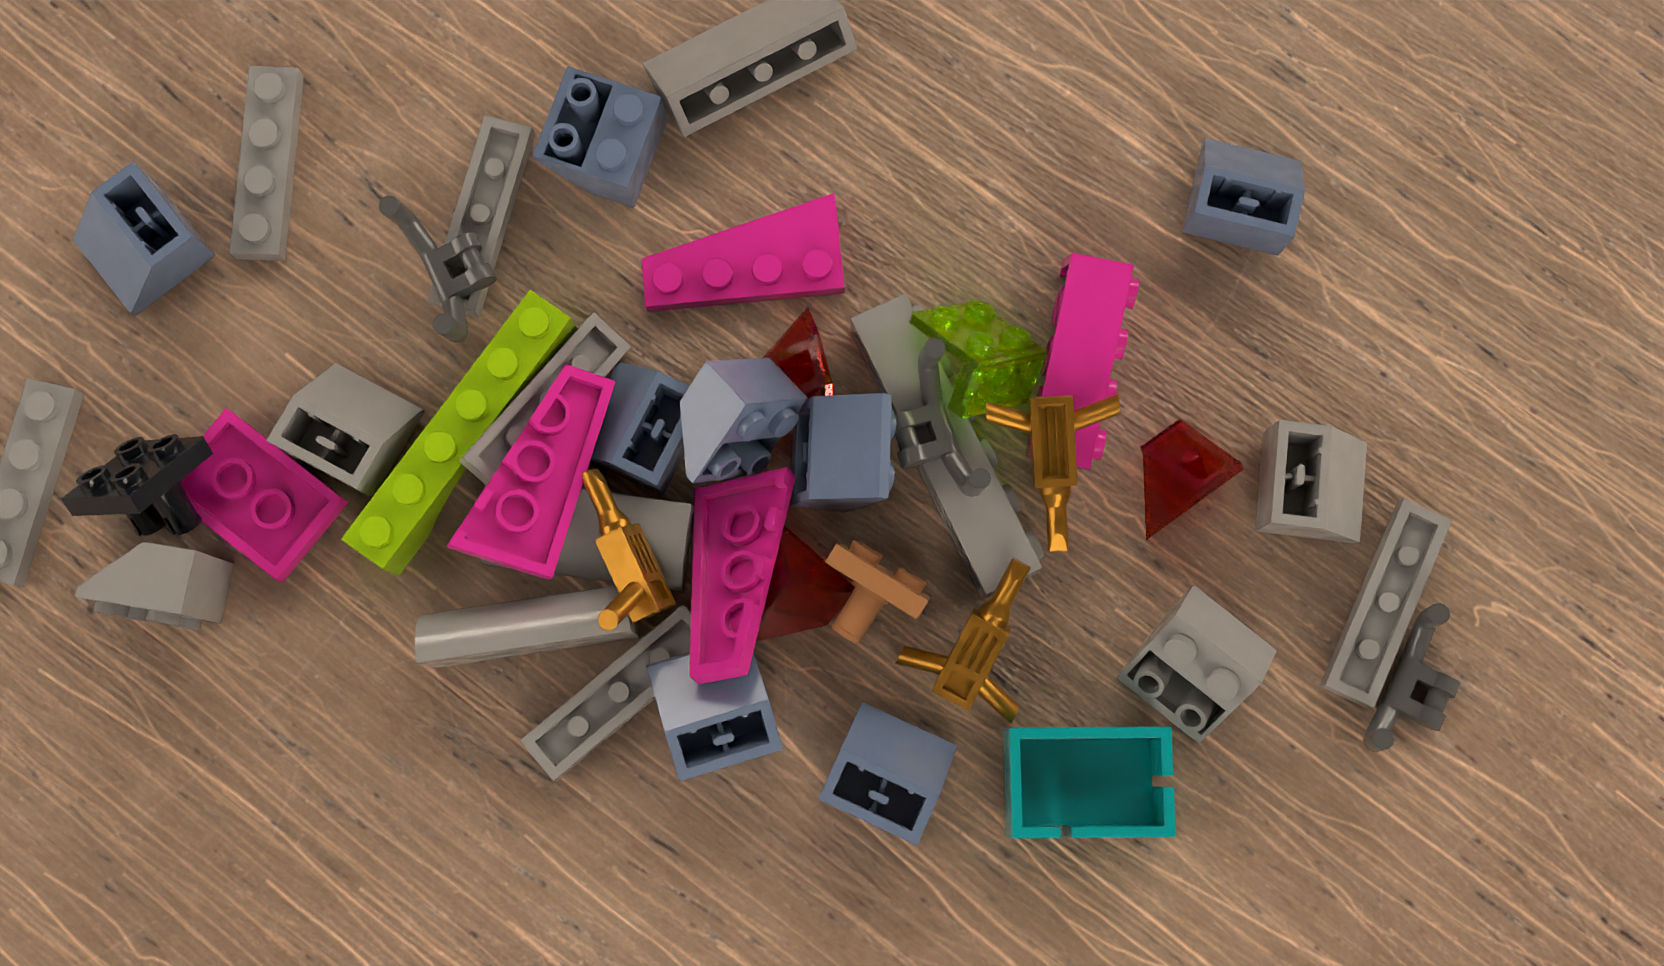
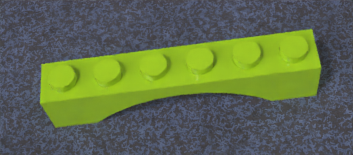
[341,290,577,576]

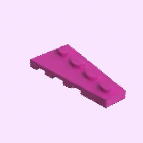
[641,193,845,312]
[447,364,616,580]
[689,467,796,684]

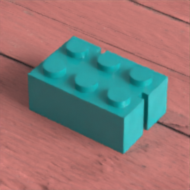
[1002,727,1176,839]

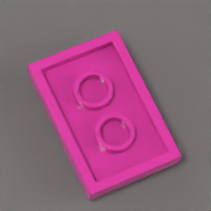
[181,408,349,582]

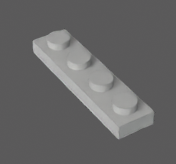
[229,66,304,261]
[427,115,535,318]
[459,312,631,486]
[0,378,84,587]
[1320,498,1452,709]
[520,605,691,781]

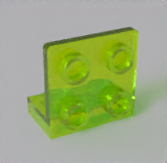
[909,300,1048,419]

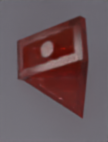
[763,307,833,399]
[1140,419,1244,540]
[756,525,855,642]

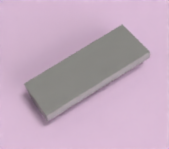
[642,0,857,137]
[479,484,694,592]
[415,586,640,668]

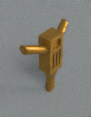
[985,393,1120,552]
[581,469,676,631]
[895,558,1031,724]

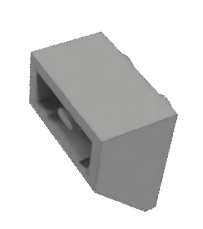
[266,363,425,498]
[1255,420,1367,544]
[75,542,234,631]
[1117,585,1277,744]

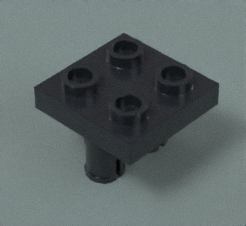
[61,434,213,536]

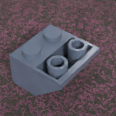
[532,66,668,207]
[1182,138,1305,256]
[73,161,215,316]
[680,358,808,483]
[590,362,689,496]
[790,393,896,512]
[646,652,783,782]
[818,702,957,845]

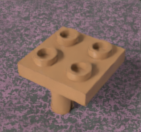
[825,540,932,643]

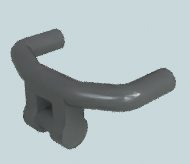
[379,196,497,342]
[894,338,991,497]
[1363,603,1461,752]

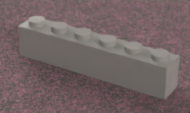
[850,293,1044,600]

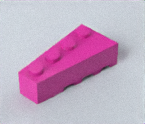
[1025,253,1139,470]

